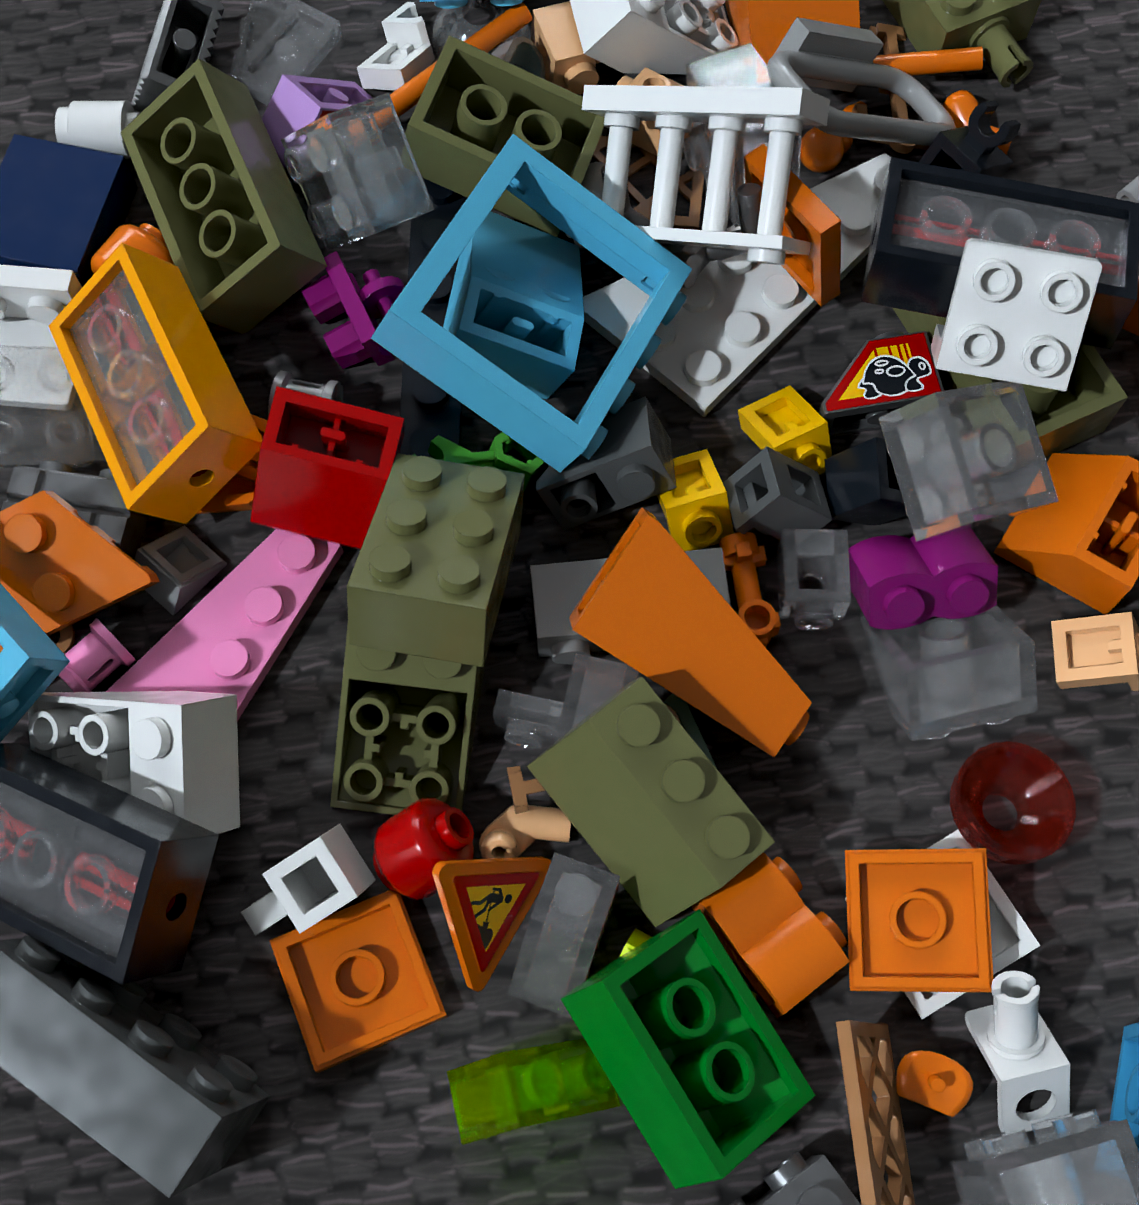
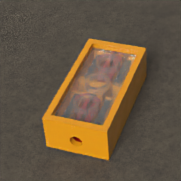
[49,243,263,524]

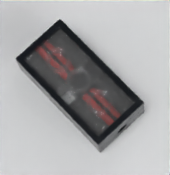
[861,157,1139,349]
[0,743,219,984]

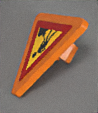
[432,856,552,992]

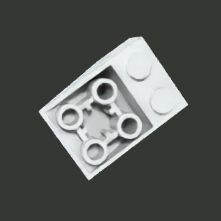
[570,0,743,75]
[28,691,240,834]

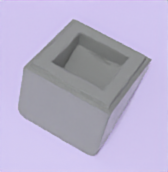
[135,525,227,615]

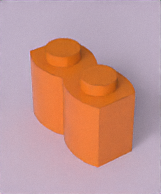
[692,852,850,1018]

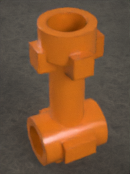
[719,532,781,647]

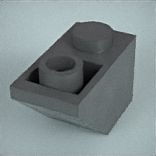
[536,396,677,530]

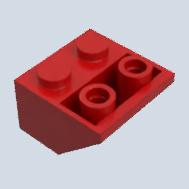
[250,386,405,550]

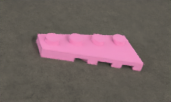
[106,529,344,722]

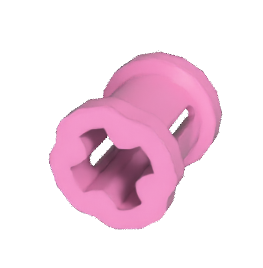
[59,619,136,692]

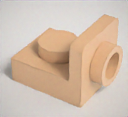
[1051,612,1139,691]

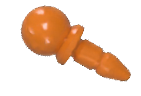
[799,101,866,173]

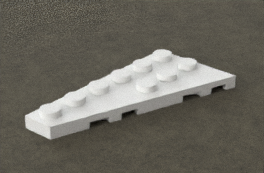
[583,153,891,417]

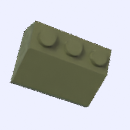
[526,676,775,927]

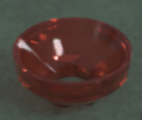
[950,741,1076,865]

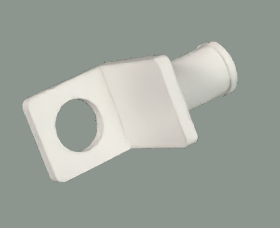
[965,970,1070,1137]

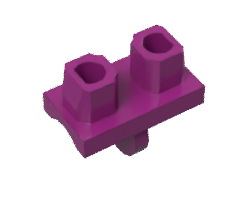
[301,251,405,369]

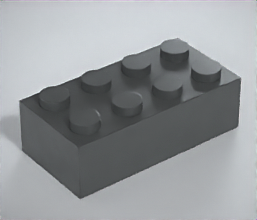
[0,936,271,1198]

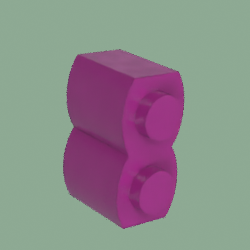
[848,525,998,630]

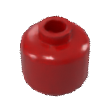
[373,798,474,900]

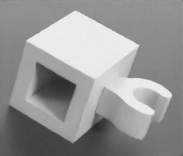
[241,824,376,936]

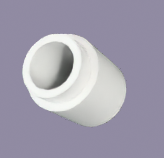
[55,101,140,159]

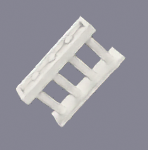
[582,85,830,265]

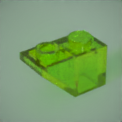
[447,1039,620,1145]

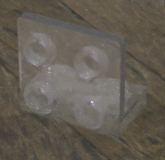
[0,345,96,468]

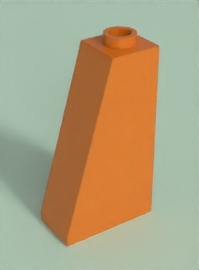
[569,507,812,757]

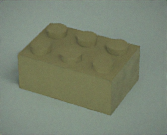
[397,35,605,237]
[347,453,525,667]

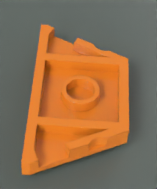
[0,490,160,652]

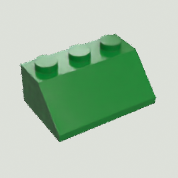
[561,909,816,1189]

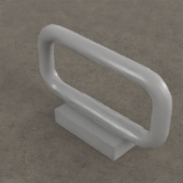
[766,17,956,146]

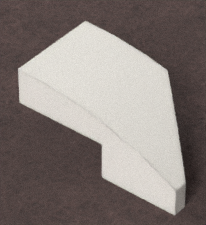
[357,2,435,91]

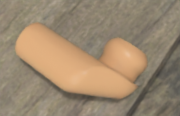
[479,805,571,859]

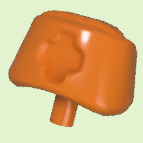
[896,1050,973,1117]

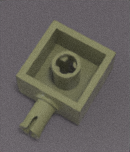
[882,0,1042,88]

